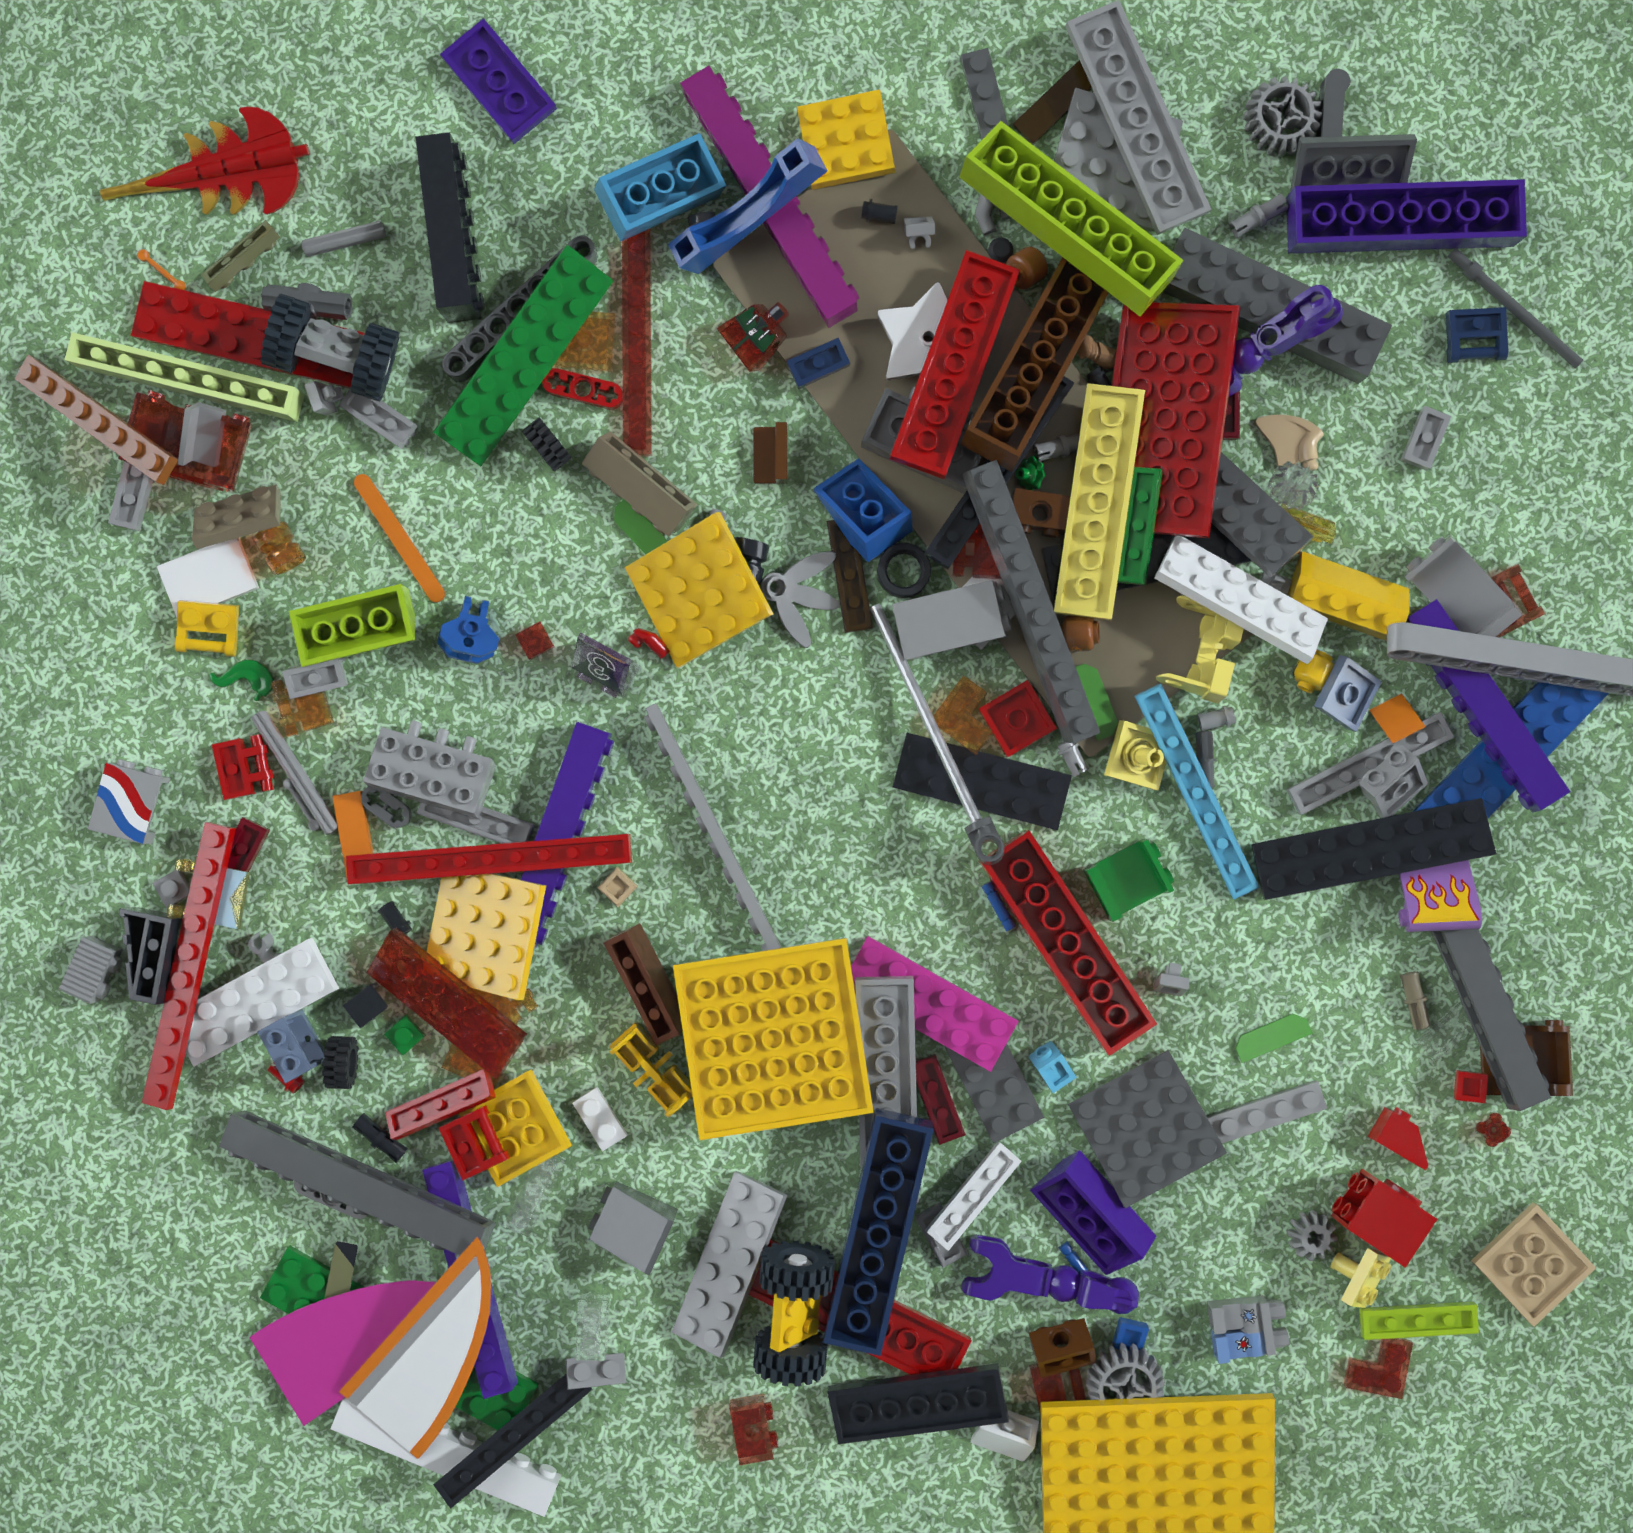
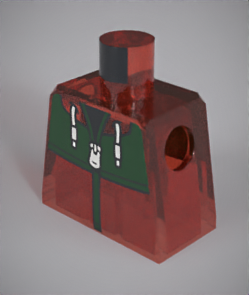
[717,302,789,372]

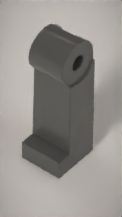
[1316,69,1351,137]

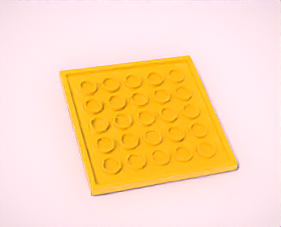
[673,938,874,1140]

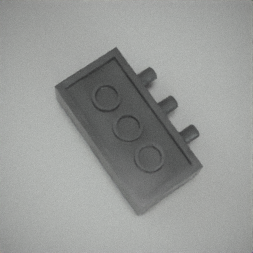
[861,386,982,494]

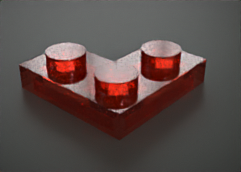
[1344,1338,1413,1399]

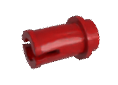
[267,1062,305,1094]

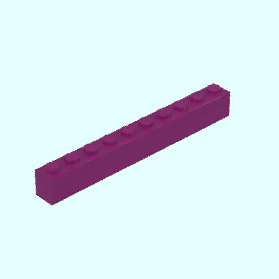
[680,65,859,329]

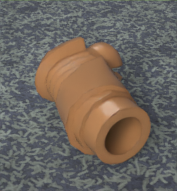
[1077,335,1116,369]

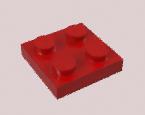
[978,680,1057,758]

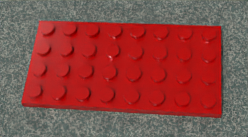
[1112,302,1240,538]

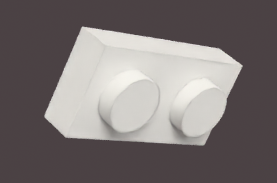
[572,1086,628,1152]

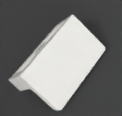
[971,1410,1039,1461]

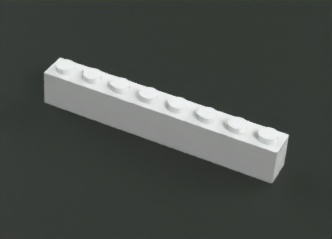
[330,1398,561,1517]

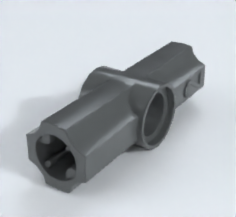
[261,283,353,320]

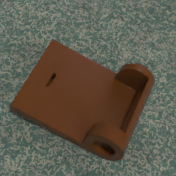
[1480,1020,1573,1096]

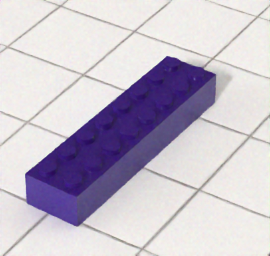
[1286,179,1527,254]

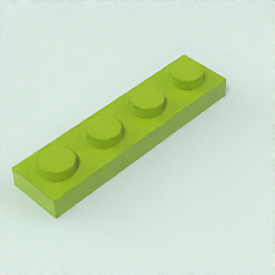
[1359,1301,1479,1340]

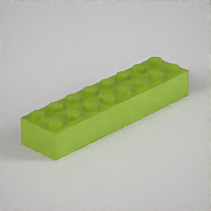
[959,121,1183,316]

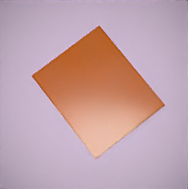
[1369,693,1426,743]

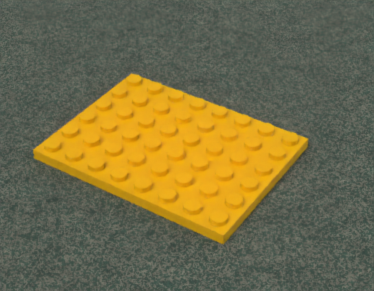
[1040,1393,1275,1533]

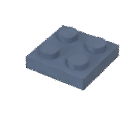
[1314,655,1382,732]

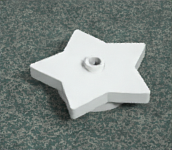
[877,282,947,381]

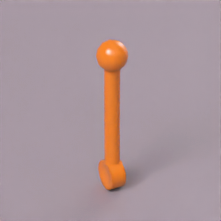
[137,249,186,290]

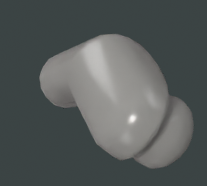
[975,195,996,236]

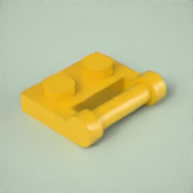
[175,600,239,657]

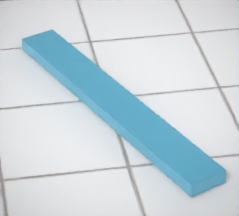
[1134,683,1260,900]

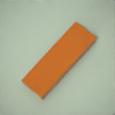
[332,791,374,877]

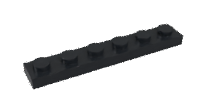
[433,1374,593,1509]

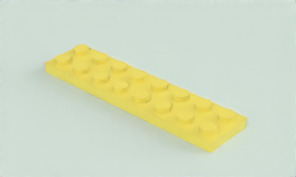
[1054,383,1145,621]

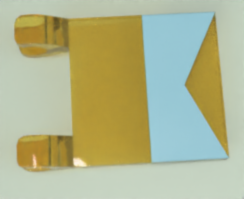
[167,859,250,929]

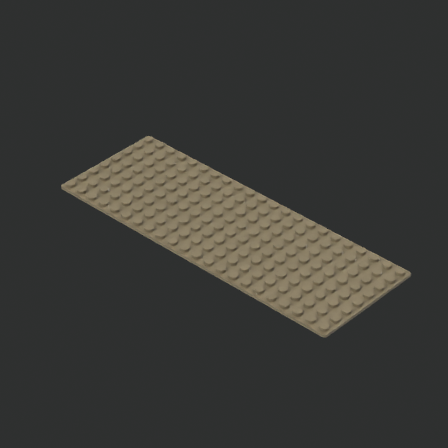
[713,129,1253,757]

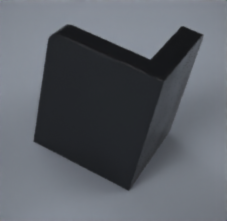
[343,982,388,1028]

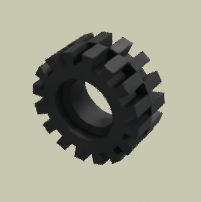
[522,417,572,472]
[322,1036,359,1089]

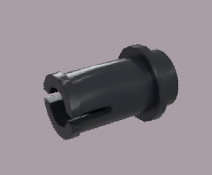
[861,199,898,224]
[1086,366,1112,386]
[377,901,412,939]

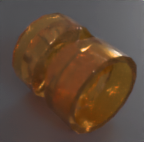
[253,521,306,575]

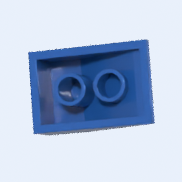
[814,458,913,562]

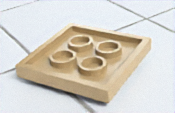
[1471,1202,1596,1327]

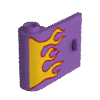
[1399,860,1482,932]

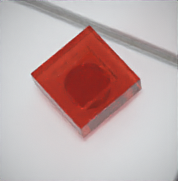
[515,621,555,661]

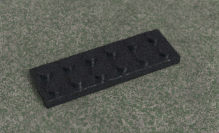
[892,733,1072,830]
[827,1363,1009,1444]

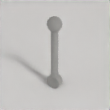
[283,778,320,831]

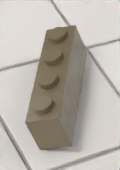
[582,431,698,536]

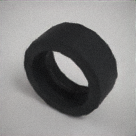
[877,542,931,598]

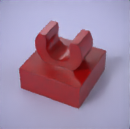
[1453,1070,1488,1104]

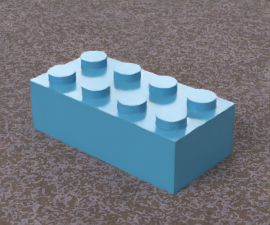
[594,133,727,241]

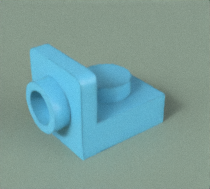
[1028,1041,1077,1093]

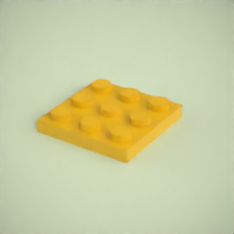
[797,89,895,190]
[459,1069,572,1187]

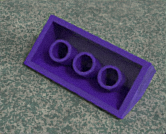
[1030,1150,1157,1275]

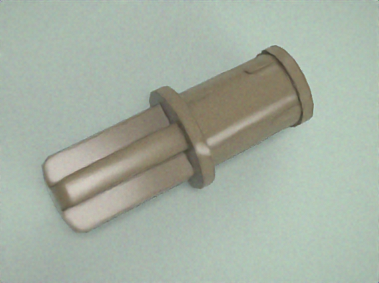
[1400,971,1430,1030]

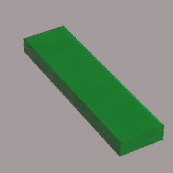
[1117,467,1163,586]

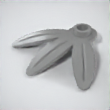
[760,551,840,648]

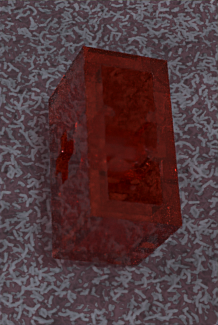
[729,1393,779,1466]

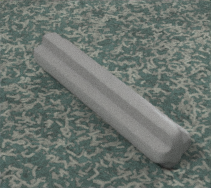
[301,221,386,257]

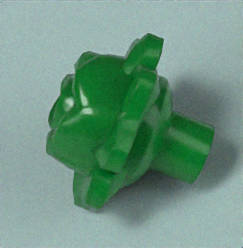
[1016,456,1045,490]

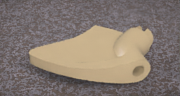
[1255,415,1324,473]

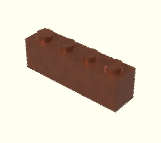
[603,923,683,1045]

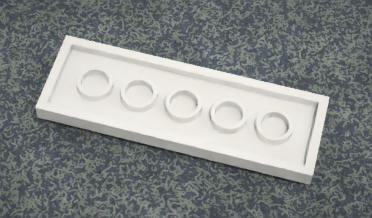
[1155,536,1328,664]
[186,938,339,1067]

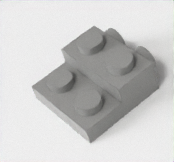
[1359,745,1428,818]

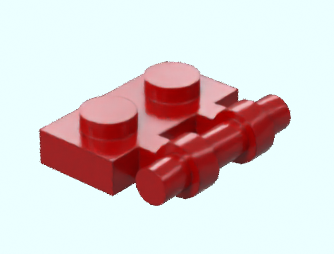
[211,734,274,800]

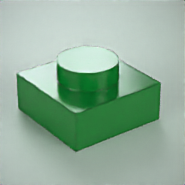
[384,1014,426,1055]

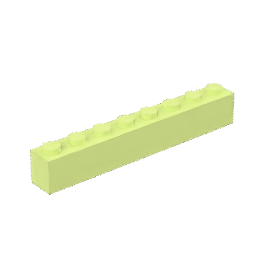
[65,332,305,422]

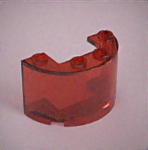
[118,390,252,493]

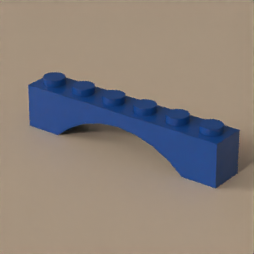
[668,138,827,274]

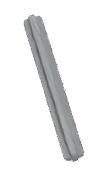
[251,710,338,834]

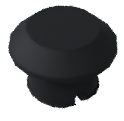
[988,237,1013,263]

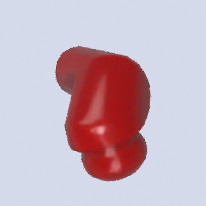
[628,628,670,659]

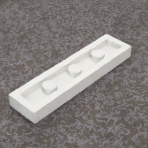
[925,1142,1021,1251]

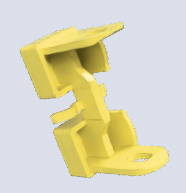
[1156,596,1244,704]

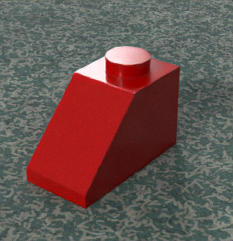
[1368,1107,1429,1171]

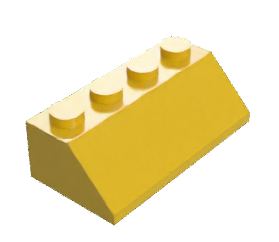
[1287,551,1409,641]

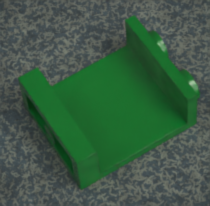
[1083,839,1174,922]

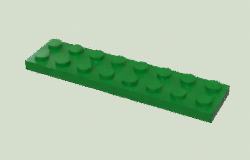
[433,244,614,467]

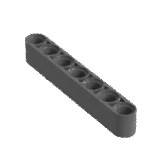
[442,235,598,382]

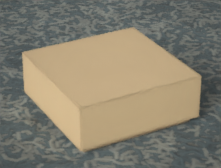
[598,867,638,907]

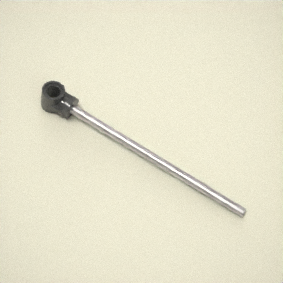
[870,604,1004,865]

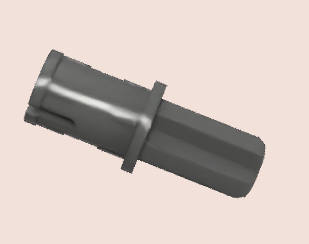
[1195,731,1217,787]

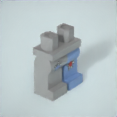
[1207,1295,1290,1364]

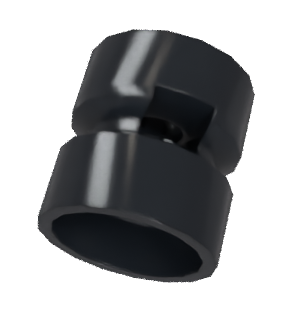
[734,537,770,585]

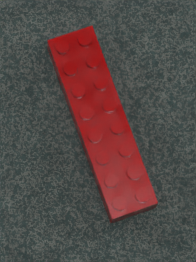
[978,830,1157,1056]

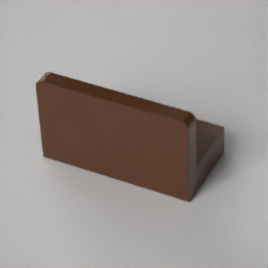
[753,422,787,484]

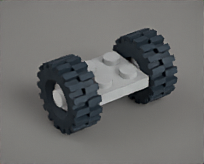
[261,294,400,402]

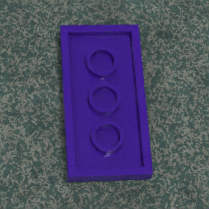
[440,18,557,144]

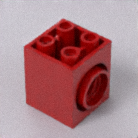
[1331,1169,1438,1268]

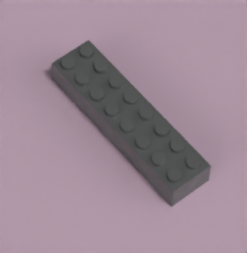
[1162,227,1392,384]

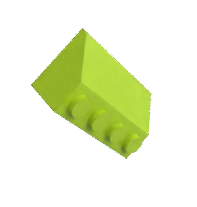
[289,584,415,667]

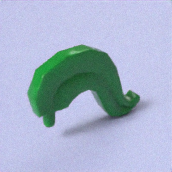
[209,659,274,701]

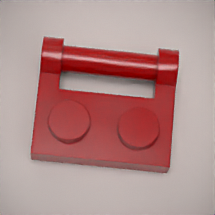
[439,1105,510,1181]

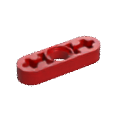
[542,368,624,410]

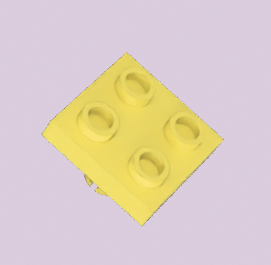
[1104,720,1166,791]
[1330,1248,1391,1308]

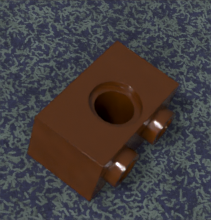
[1011,488,1071,538]
[1029,1318,1097,1378]

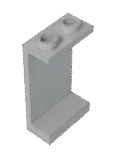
[1405,535,1522,637]
[892,580,1012,661]

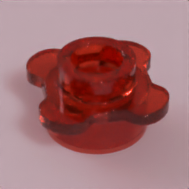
[1476,1112,1511,1147]

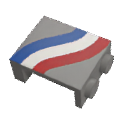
[88,759,170,844]

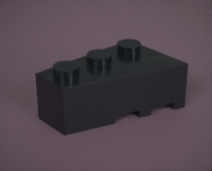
[119,907,183,1005]

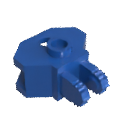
[437,596,499,664]

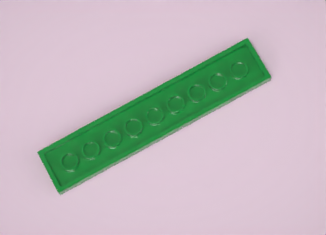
[260,1245,539,1430]

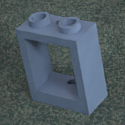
[257,1009,325,1083]

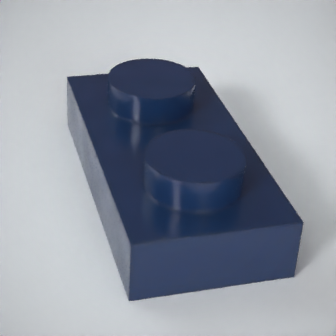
[787,337,850,389]

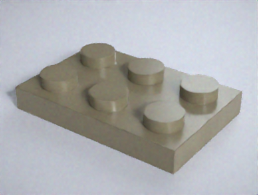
[192,484,281,549]

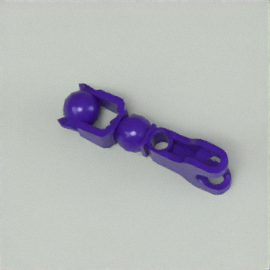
[1228,285,1343,397]
[961,1234,1139,1314]

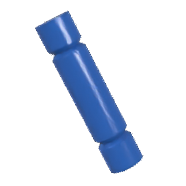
[981,881,1016,931]
[1058,1241,1088,1273]

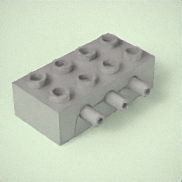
[363,720,496,819]

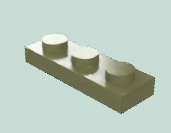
[201,220,280,292]

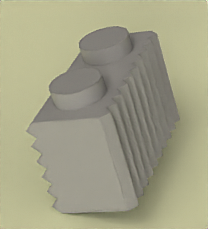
[59,936,123,1004]

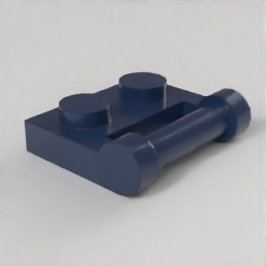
[1445,307,1509,363]

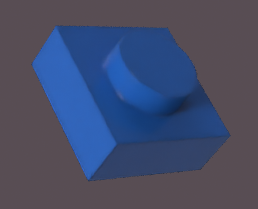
[1112,1317,1149,1351]

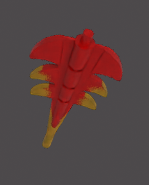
[100,106,310,215]

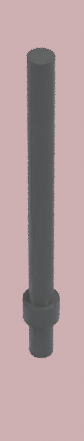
[1448,248,1583,368]

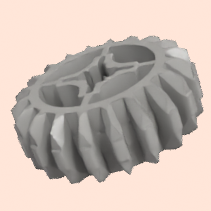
[1243,76,1322,157]
[1086,1342,1165,1400]

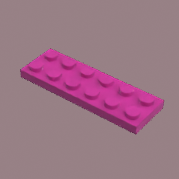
[851,936,1019,1072]

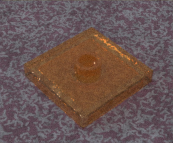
[554,311,616,372]

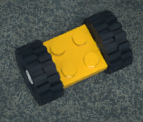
[753,1240,835,1387]

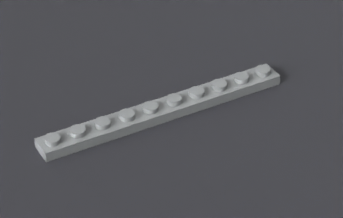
[644,703,782,951]

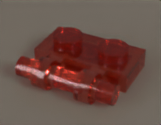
[952,524,1001,579]

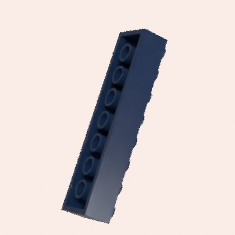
[823,1108,934,1356]

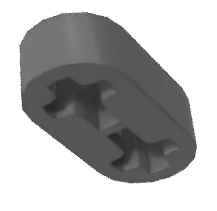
[361,787,412,828]

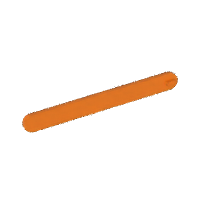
[354,474,445,602]

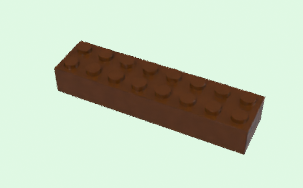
[960,257,1109,472]

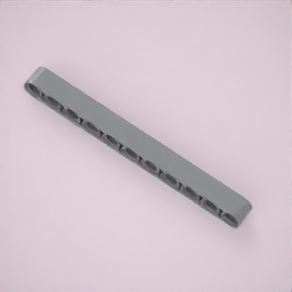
[1387,622,1633,697]

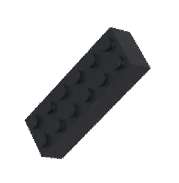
[415,132,485,323]

